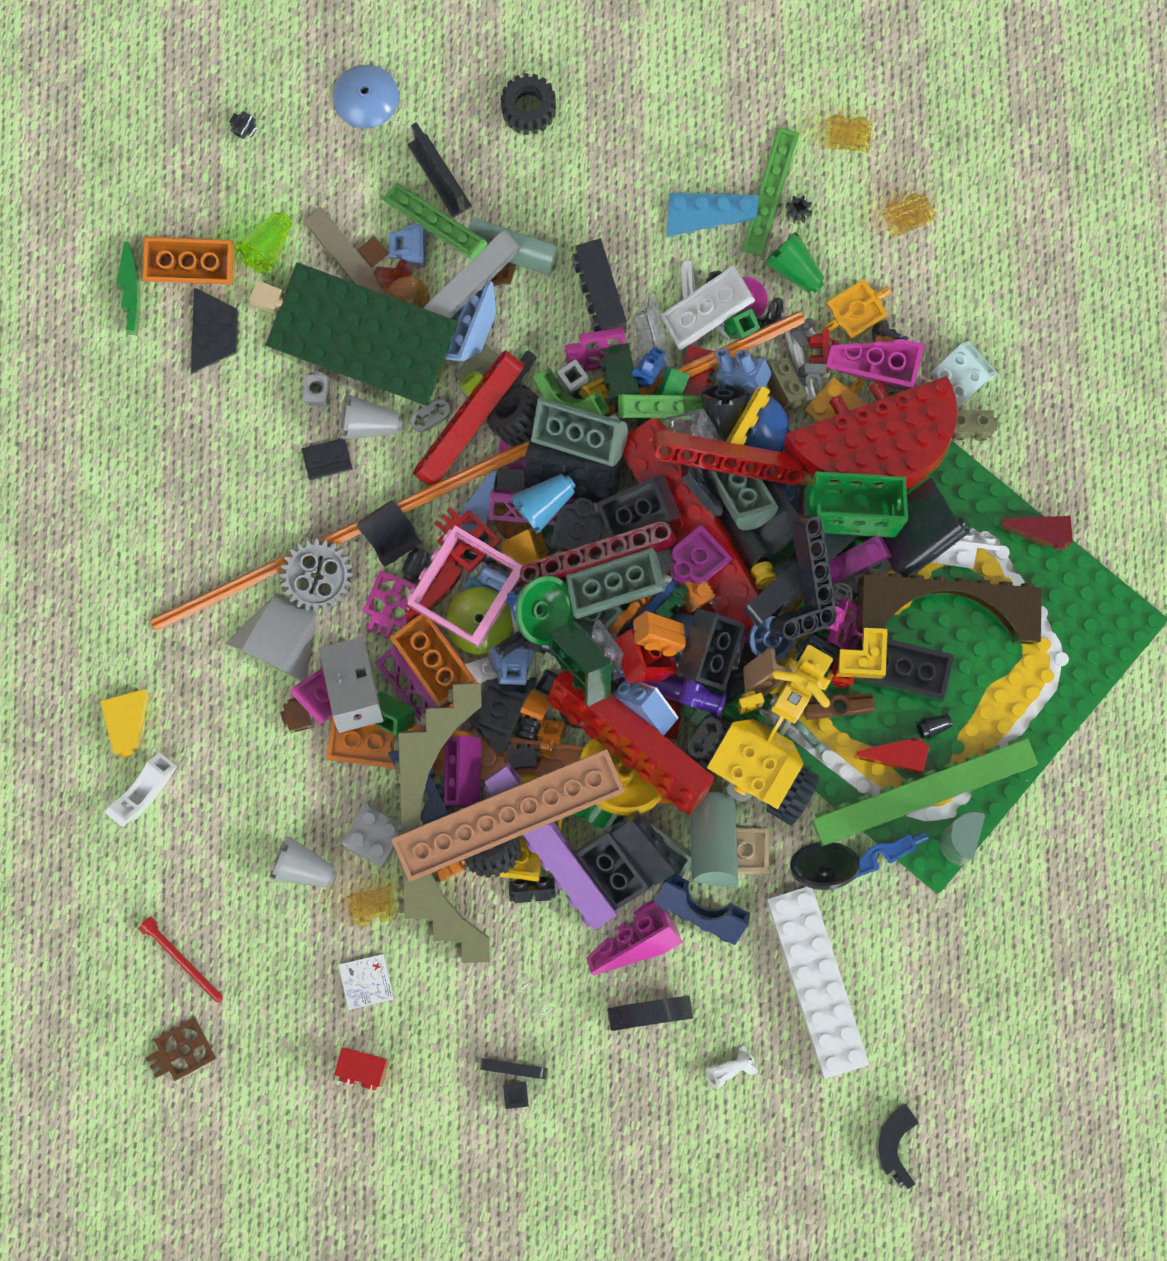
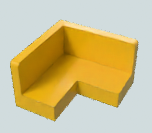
[836,628,887,679]

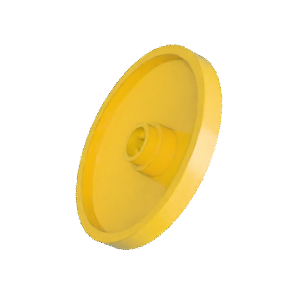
[580,739,663,816]

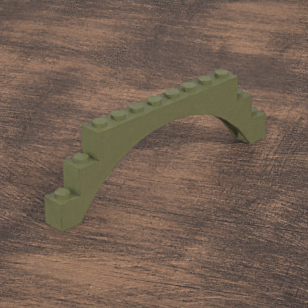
[394,683,490,963]

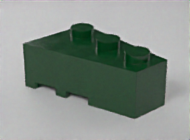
[549,622,612,707]

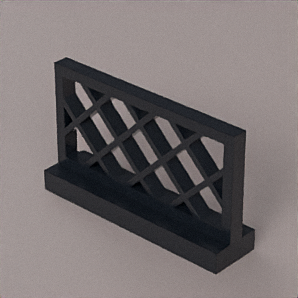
[407,122,472,218]

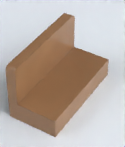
[743,648,791,697]

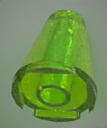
[235,212,292,274]

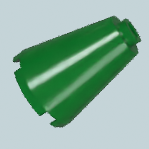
[764,231,824,293]

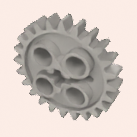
[278,537,353,612]

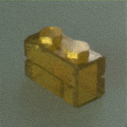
[824,114,872,152]
[883,193,936,239]
[346,886,398,928]

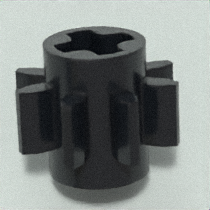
[229,111,257,139]
[785,195,812,224]

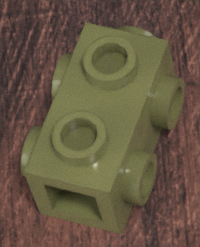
[767,358,808,411]
[952,410,998,441]

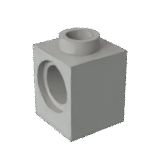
[303,372,329,407]

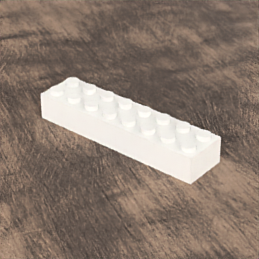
[766,887,869,1079]

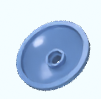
[333,65,399,128]

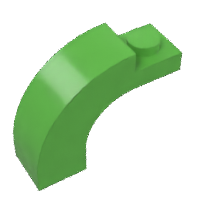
[533,368,611,415]

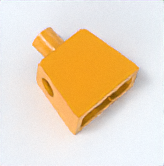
[497,528,549,573]

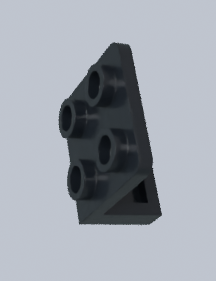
[357,501,422,567]

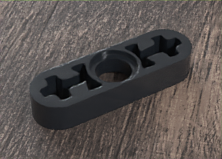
[480,1058,548,1080]

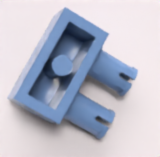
[715,348,772,394]

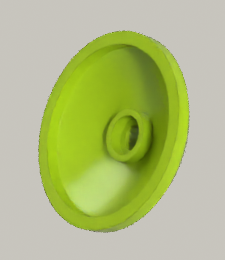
[446,587,513,655]

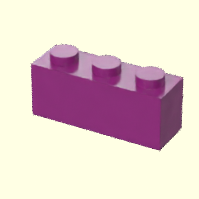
[829,536,892,586]
[444,735,481,808]

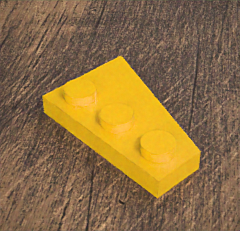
[471,840,542,882]

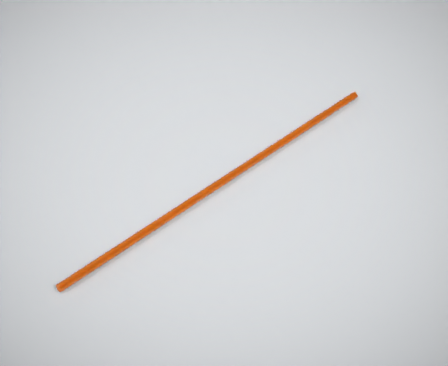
[150,311,805,631]

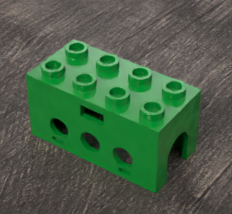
[804,472,908,537]

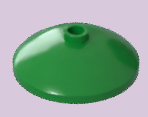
[515,576,575,646]

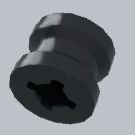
[515,717,541,741]

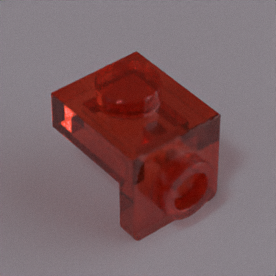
[373,259,413,289]

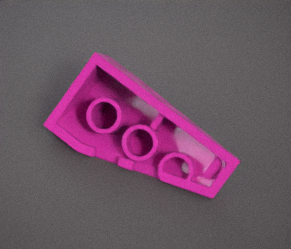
[826,339,925,391]
[586,899,683,976]

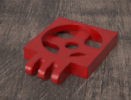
[434,507,501,574]

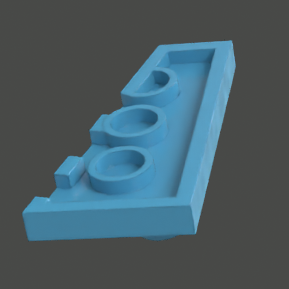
[667,193,758,238]

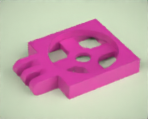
[565,327,625,372]
[362,570,418,639]
[826,599,863,650]

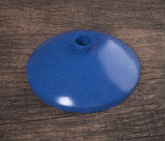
[742,394,789,452]

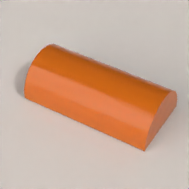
[142,236,236,285]
[389,614,478,707]

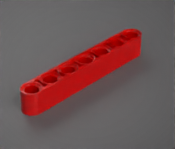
[413,350,524,486]
[653,430,805,485]

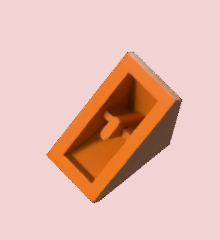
[520,690,550,725]

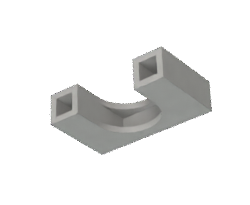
[557,359,620,421]

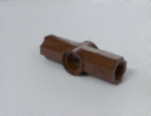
[804,693,875,720]

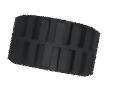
[500,73,556,135]
[486,384,539,446]
[464,837,521,878]

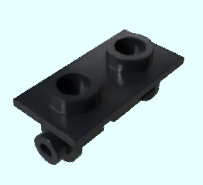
[509,877,556,904]

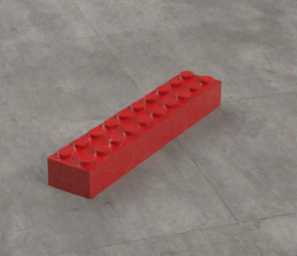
[622,418,776,633]

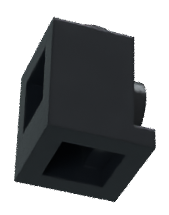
[507,744,541,769]

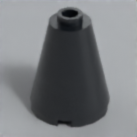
[701,385,746,442]

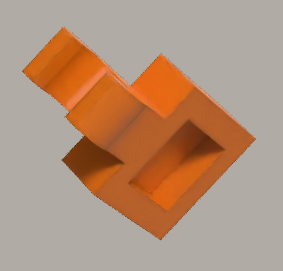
[538,719,566,759]

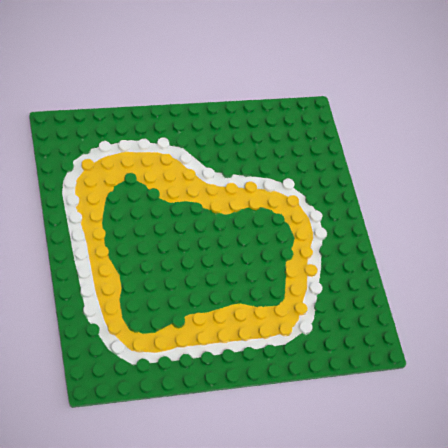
[681,392,1167,893]

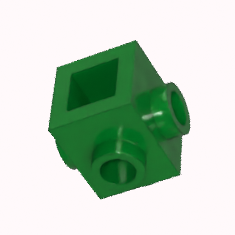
[724,308,761,339]

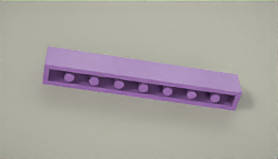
[484,762,619,931]

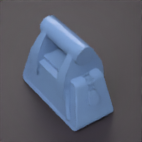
[389,223,426,268]
[475,563,521,593]
[487,645,534,685]

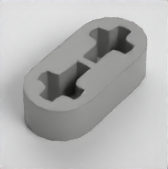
[411,399,450,432]

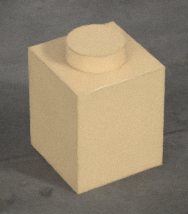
[249,280,284,315]

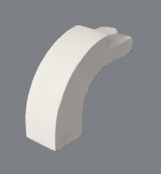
[105,752,177,827]

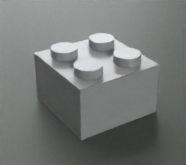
[342,804,402,868]

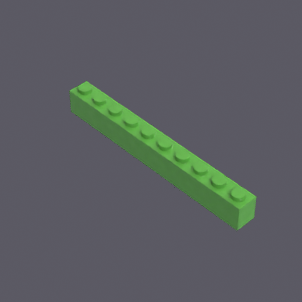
[812,737,1038,847]

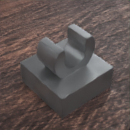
[790,318,816,347]
[798,363,826,388]

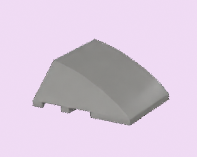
[225,593,317,682]

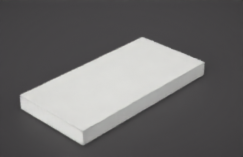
[660,265,755,351]

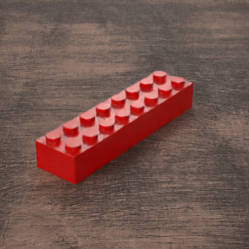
[547,670,715,815]

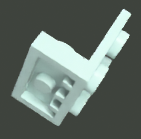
[931,341,998,406]

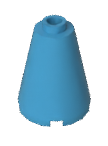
[510,474,575,534]

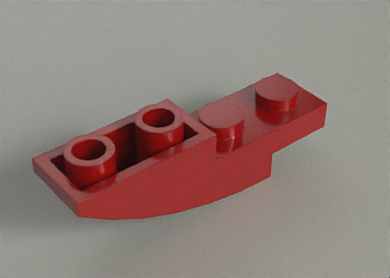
[404,542,463,622]

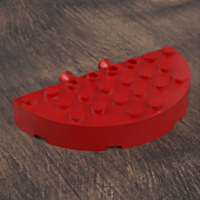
[783,376,957,490]

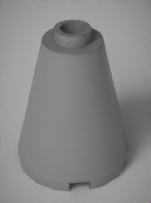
[340,395,402,440]
[269,836,336,887]

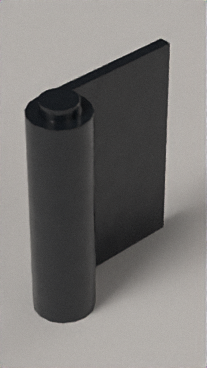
[874,477,971,578]
[719,479,800,567]

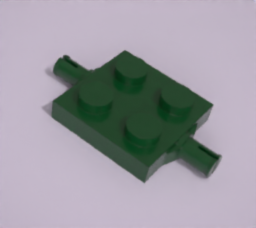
[653,585,689,619]

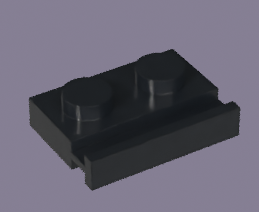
[301,439,353,481]

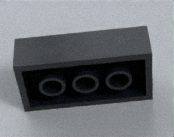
[572,238,627,333]
[525,439,621,500]
[854,637,954,703]

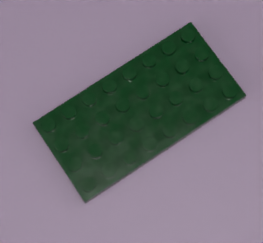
[265,262,459,407]

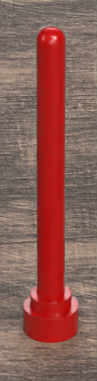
[138,916,223,1003]

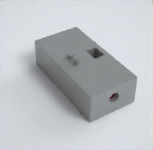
[319,636,383,733]

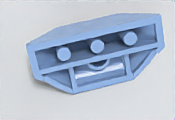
[445,281,496,361]

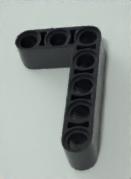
[769,514,837,640]

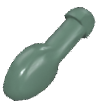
[791,719,825,752]

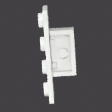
[932,532,1000,568]

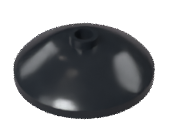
[790,842,860,890]

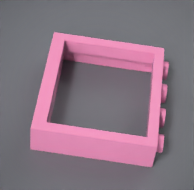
[407,526,522,648]

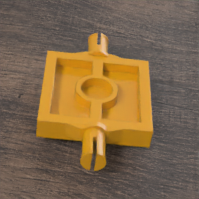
[823,279,892,340]
[804,377,867,423]

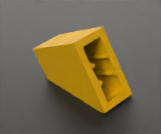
[100,689,149,758]

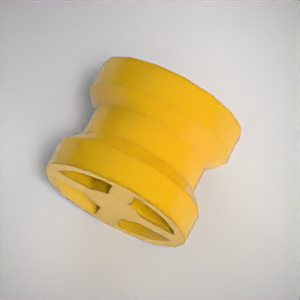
[750,561,778,590]

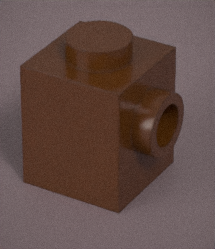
[280,698,313,733]

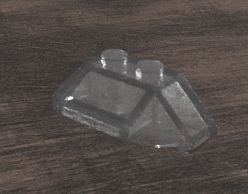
[630,290,674,375]

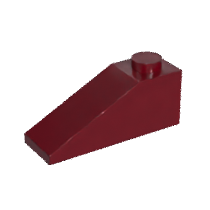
[999,515,1073,551]

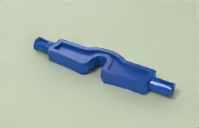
[855,830,929,879]

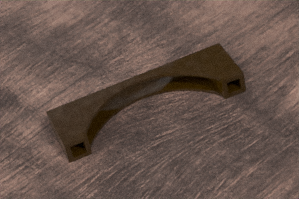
[857,572,1042,645]

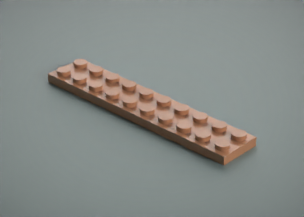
[391,748,625,882]

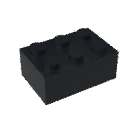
[596,475,682,537]
[676,608,746,691]
[574,823,653,910]

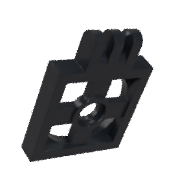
[681,464,723,516]

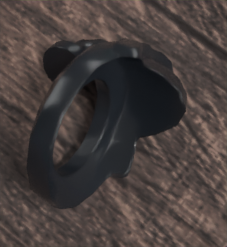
[757,297,784,329]
[872,320,909,343]

